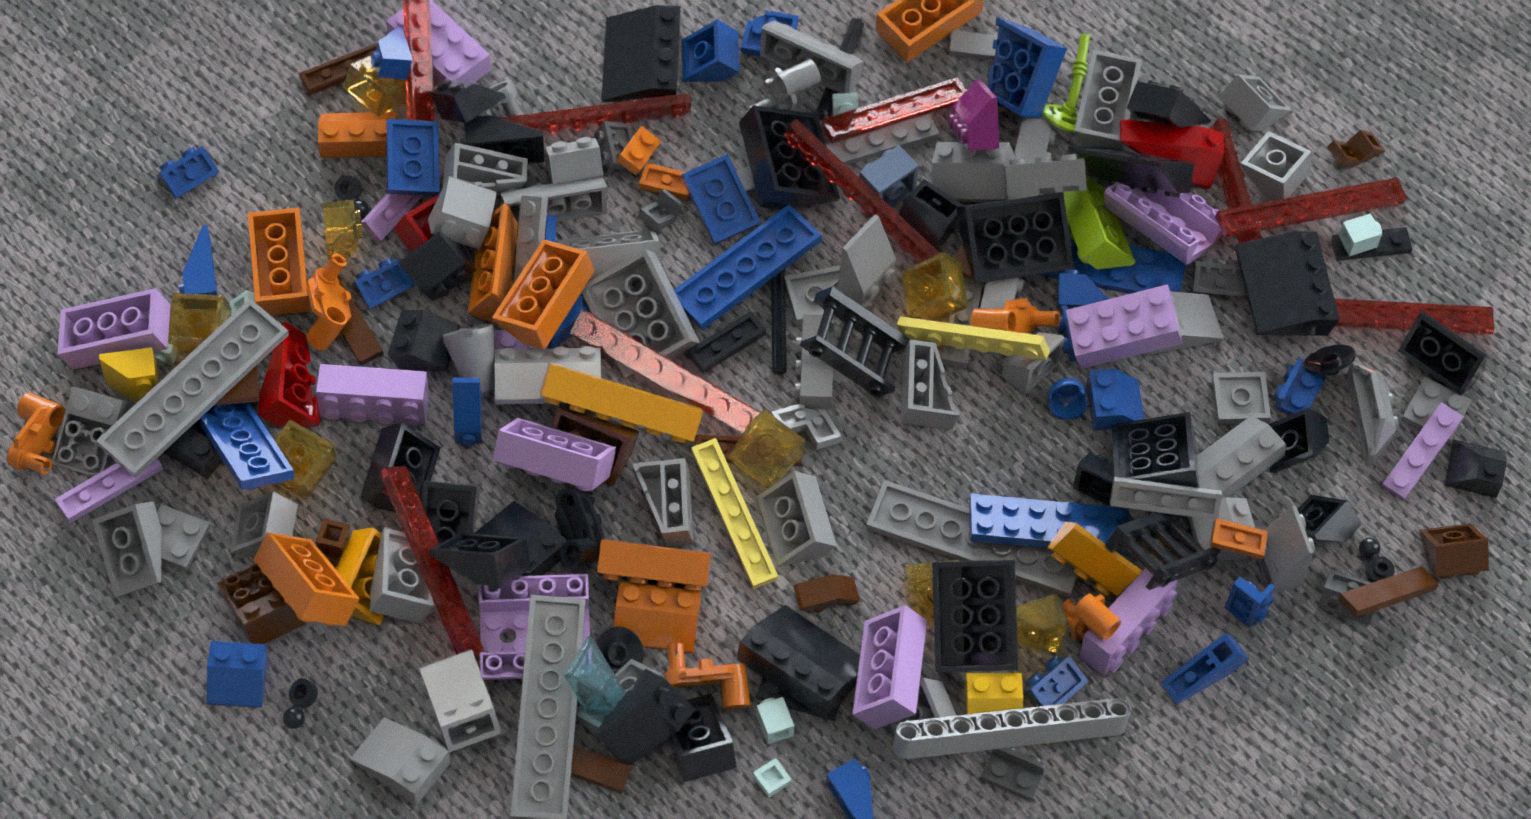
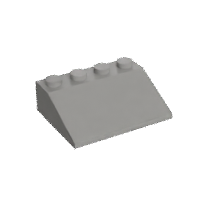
[582,249,700,379]

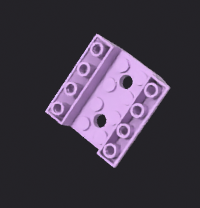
[1105,183,1232,265]
[479,574,591,680]

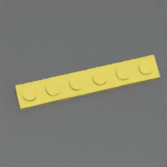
[897,316,1050,360]
[691,438,778,590]

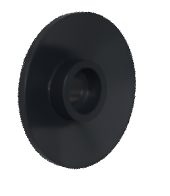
[1304,345,1356,376]
[592,626,644,680]

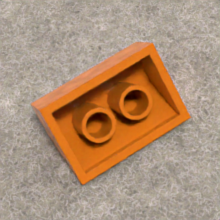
[318,112,397,158]
[614,581,701,653]

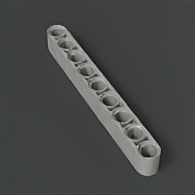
[892,698,1131,759]

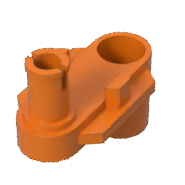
[306,253,351,350]
[970,298,1060,334]
[7,393,65,475]
[1059,593,1122,642]
[664,643,751,710]

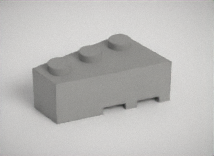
[443,142,528,196]
[1004,154,1087,197]
[794,314,835,409]
[901,339,960,429]
[632,458,694,547]

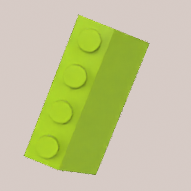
[1057,174,1136,269]

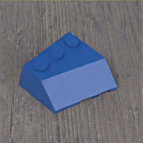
[988,17,1067,118]

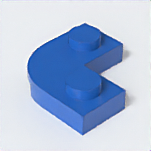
[740,11,799,56]

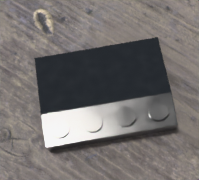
[601,5,681,105]
[739,105,840,210]
[1068,146,1195,197]
[956,192,1074,284]
[1234,231,1340,336]
[1112,412,1200,488]
[932,560,1018,672]
[737,605,860,719]

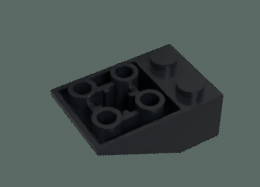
[1126,80,1211,128]

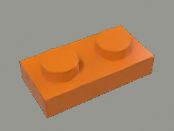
[616,126,661,175]
[639,163,689,201]
[1209,518,1268,559]

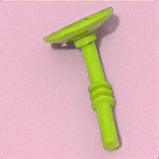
[1042,33,1090,133]

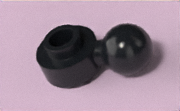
[334,175,369,220]
[1359,537,1395,582]
[283,678,318,729]

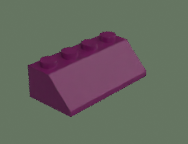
[948,79,999,151]

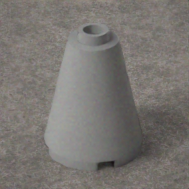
[443,324,495,398]

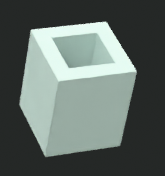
[1339,213,1382,256]
[756,697,794,744]

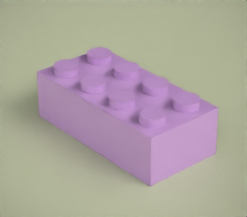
[386,0,491,83]
[1066,284,1183,369]
[57,288,170,370]
[316,364,429,426]
[493,418,616,491]
[1079,568,1178,677]
[852,605,927,729]

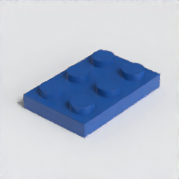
[386,119,440,196]
[681,154,761,245]

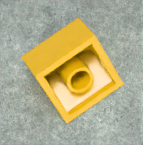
[99,347,160,403]
[964,673,1023,715]

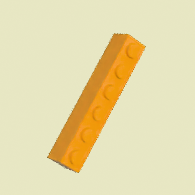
[540,362,703,444]

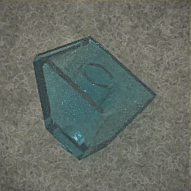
[564,636,626,715]

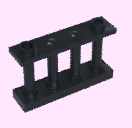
[800,286,910,397]
[1104,512,1222,590]

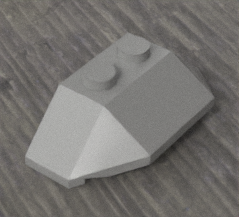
[1346,363,1399,467]

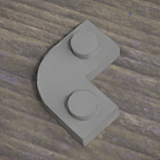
[770,404,841,450]

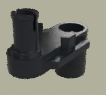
[554,487,605,567]

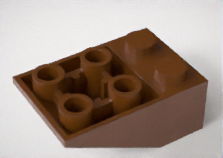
[217,563,303,644]

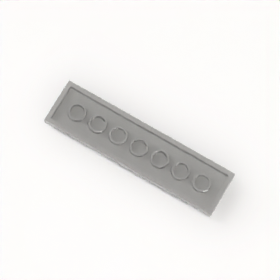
[96,299,289,478]
[866,480,1078,598]
[511,595,586,819]

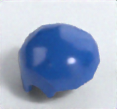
[1048,378,1088,419]

